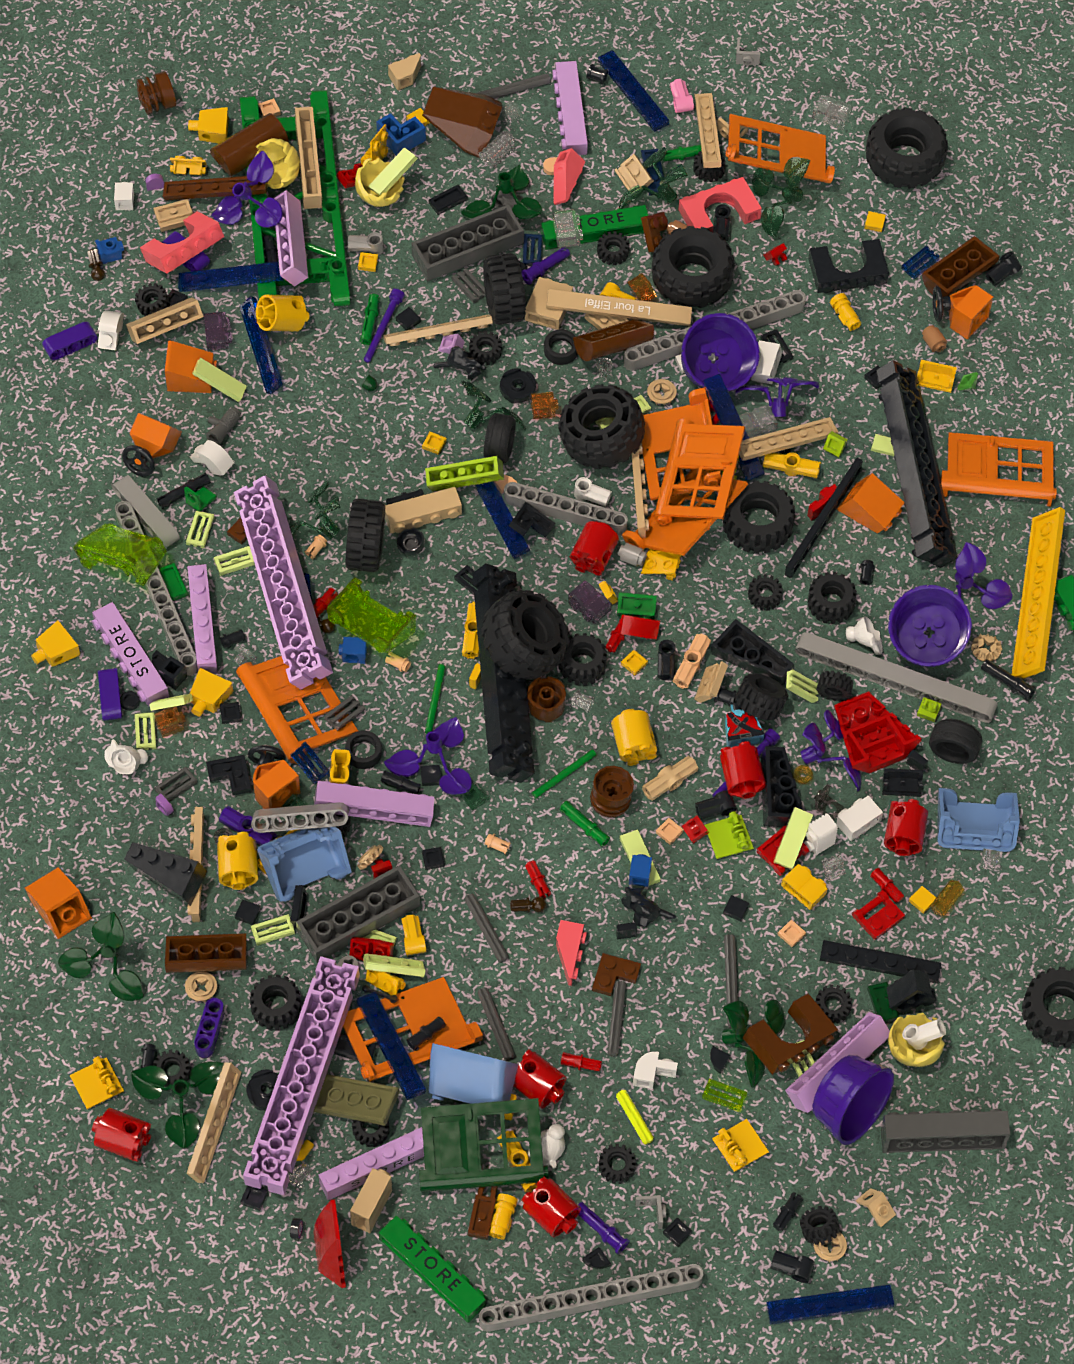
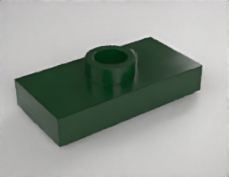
[867,982,899,1023]

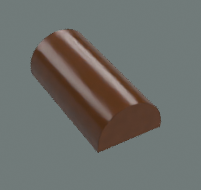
[210,113,288,177]
[922,236,1000,296]
[573,319,654,361]
[165,933,247,973]

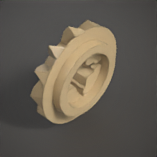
[647,379,676,406]
[971,633,1002,661]
[357,844,383,870]
[185,972,217,1002]
[813,1232,847,1262]

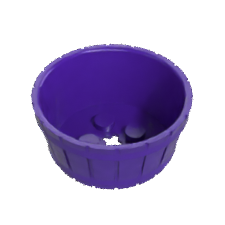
[681,313,760,392]
[888,585,972,667]
[812,1055,894,1145]

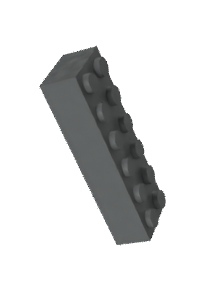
[411,205,524,282]
[296,865,420,962]
[880,1109,1010,1153]

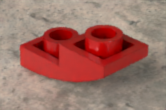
[336,163,363,188]
[807,484,837,521]
[618,615,660,639]
[349,937,394,961]

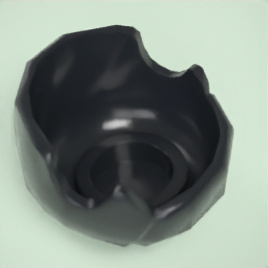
[396,527,425,556]

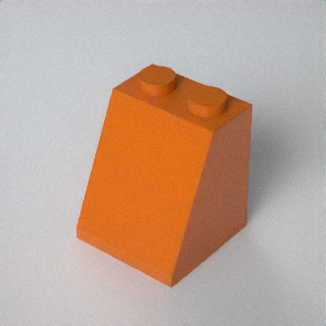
[165,341,217,393]
[837,473,904,533]
[25,867,92,939]

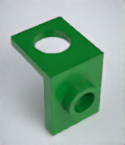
[184,486,217,512]

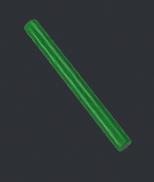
[425,664,446,734]
[532,749,597,799]

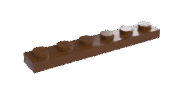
[162,176,268,200]

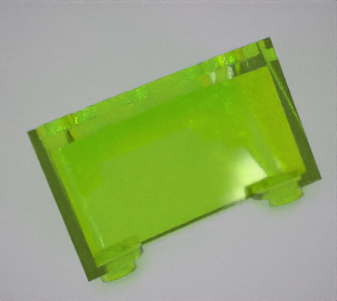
[73,523,167,586]
[327,577,416,653]

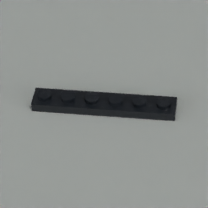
[819,940,941,984]

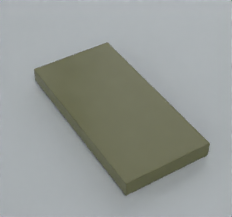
[313,1074,400,1126]

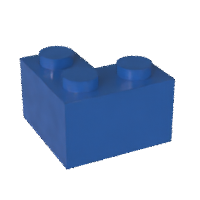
[376,113,426,156]

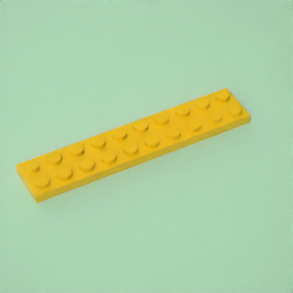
[1011,507,1065,679]

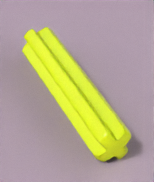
[616,1090,653,1145]

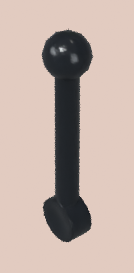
[362,985,398,1003]

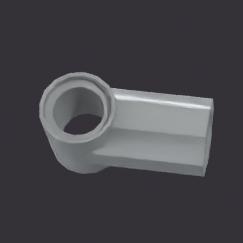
[348,232,384,255]

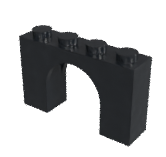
[808,239,889,293]

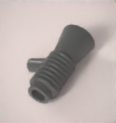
[206,407,241,445]

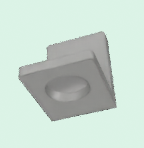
[736,37,760,66]
[635,1195,666,1229]

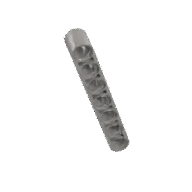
[504,482,628,536]

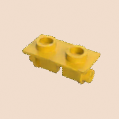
[170,156,207,176]
[365,970,406,995]

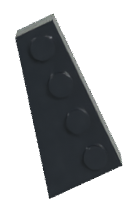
[711,619,794,685]
[761,746,803,827]
[124,842,207,906]

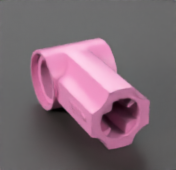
[670,79,694,113]

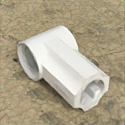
[574,477,612,507]
[902,1018,946,1050]

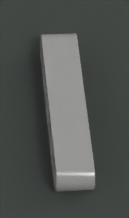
[112,475,180,549]
[251,802,349,833]

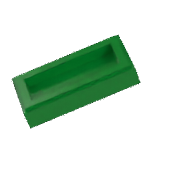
[159,563,188,601]

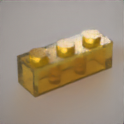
[930,880,965,916]

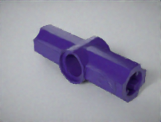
[219,806,277,846]

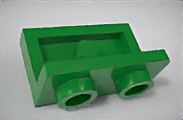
[617,592,657,619]

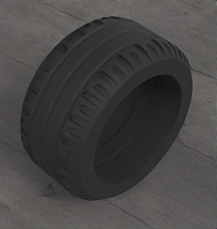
[483,413,516,463]
[929,719,983,764]

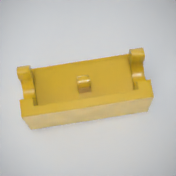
[917,360,957,393]

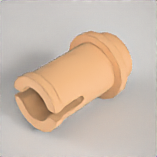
[305,535,327,559]
[385,652,411,672]
[484,833,511,854]

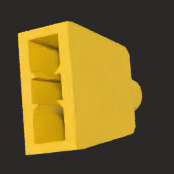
[188,107,229,144]
[31,621,80,667]
[190,668,233,717]

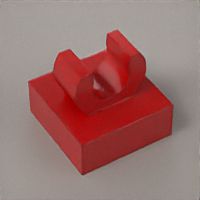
[763,243,787,266]
[681,815,709,843]
[371,858,393,879]

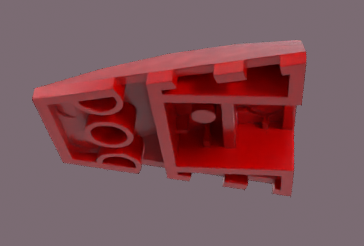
[834,691,922,773]
[313,1199,346,1288]

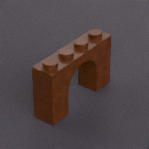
[743,993,838,1075]

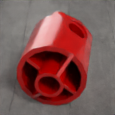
[569,521,619,576]
[720,741,766,799]
[884,799,928,856]
[513,1049,567,1109]
[92,1108,151,1162]
[521,1177,581,1238]

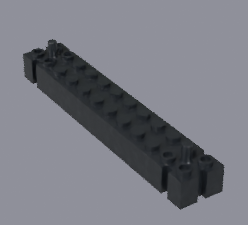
[876,360,957,568]
[472,563,535,783]

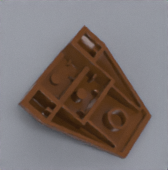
[422,86,502,159]

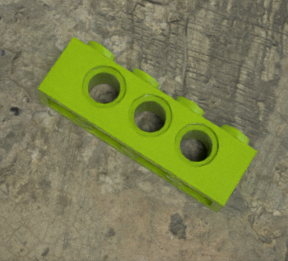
[425,456,504,492]

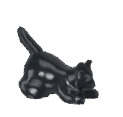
[433,346,487,381]
[621,886,676,927]

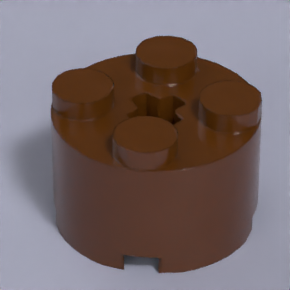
[527,677,566,722]

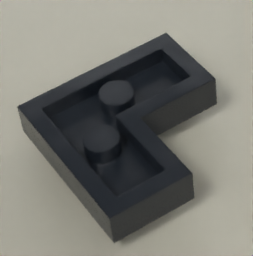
[508,502,556,538]
[206,755,252,796]

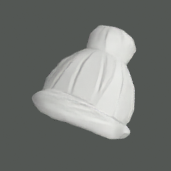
[846,617,883,655]
[105,739,148,774]
[528,1124,565,1168]

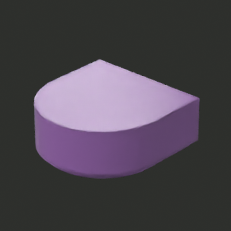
[145,174,164,191]
[155,794,174,816]

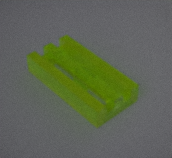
[702,1078,747,1112]

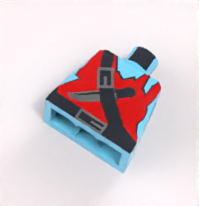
[725,703,764,748]

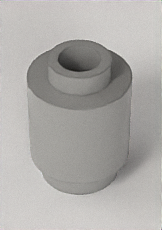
[618,543,647,566]

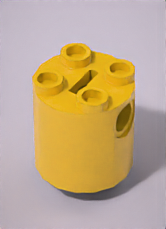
[256,295,309,331]
[611,709,657,766]
[217,832,258,890]

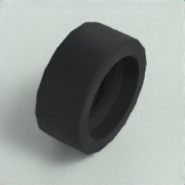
[544,329,578,365]
[345,730,382,769]

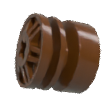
[136,71,176,115]
[590,766,634,818]

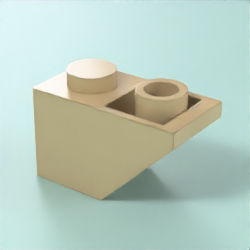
[388,53,421,90]

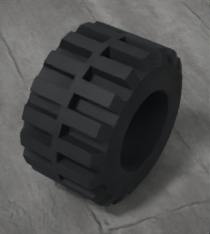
[807,572,857,624]
[559,633,607,686]
[735,673,788,720]
[250,974,301,1031]

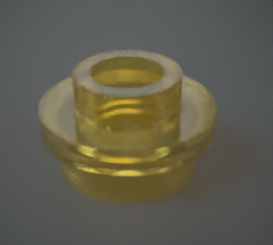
[793,765,813,784]

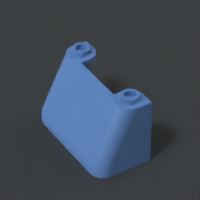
[937,788,1020,852]
[257,826,352,902]
[429,1043,518,1115]

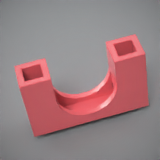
[678,177,762,233]
[140,211,224,274]

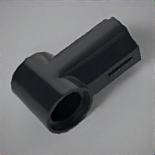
[713,204,731,241]
[986,251,1022,286]
[657,639,676,681]
[695,790,737,820]
[770,1250,815,1283]

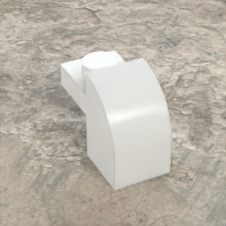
[98,311,124,350]
[190,440,235,475]
[633,1052,678,1089]

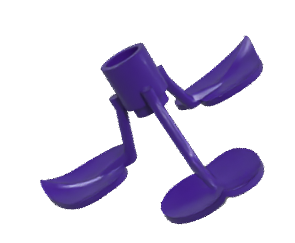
[211,151,282,228]
[735,377,819,417]
[954,542,1013,609]
[800,709,862,791]
[384,717,472,795]

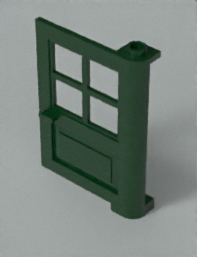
[419,1098,549,1193]

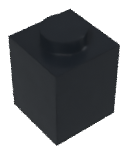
[159,656,187,690]

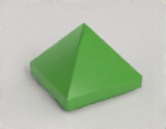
[957,372,978,391]

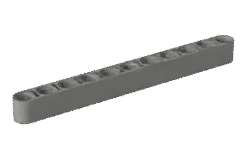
[624,290,806,371]
[115,501,198,676]
[795,632,998,723]
[479,1264,703,1332]

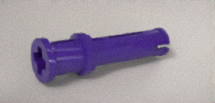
[522,246,570,285]
[578,1202,630,1255]

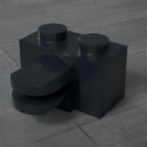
[886,969,937,1014]

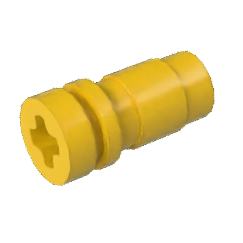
[830,293,861,331]
[489,1194,518,1240]

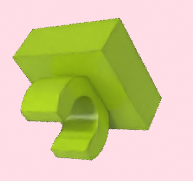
[823,431,848,457]
[917,697,942,722]

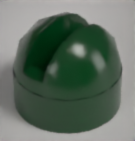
[362,375,377,391]

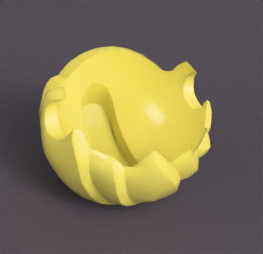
[255,138,300,189]
[355,158,404,207]
[888,1013,945,1067]

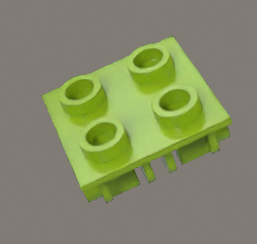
[704,811,754,859]

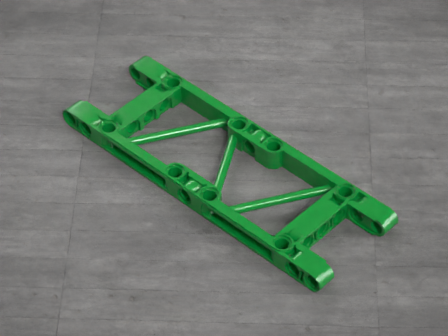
[240,90,350,307]

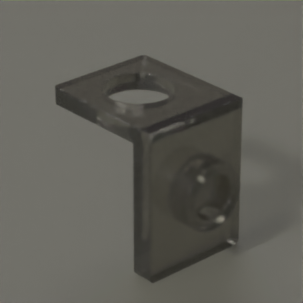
[814,784,844,821]

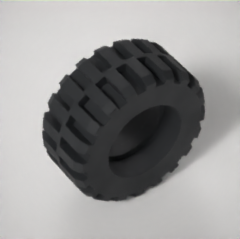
[483,253,526,325]
[723,480,795,554]
[345,499,386,572]
[1022,967,1074,1048]

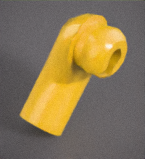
[297,1140,314,1161]

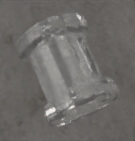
[596,358,613,381]
[571,690,595,713]

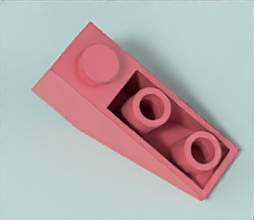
[554,148,586,205]
[556,920,587,986]

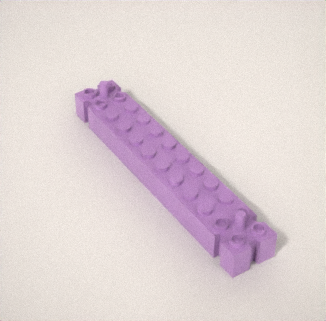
[234,476,333,689]
[243,956,360,1195]

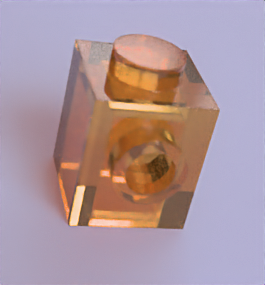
[627,273,657,302]
[531,392,558,419]
[154,706,186,738]

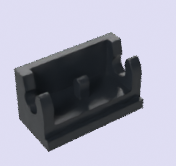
[882,768,923,797]

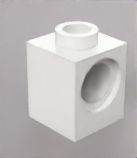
[114,182,134,210]

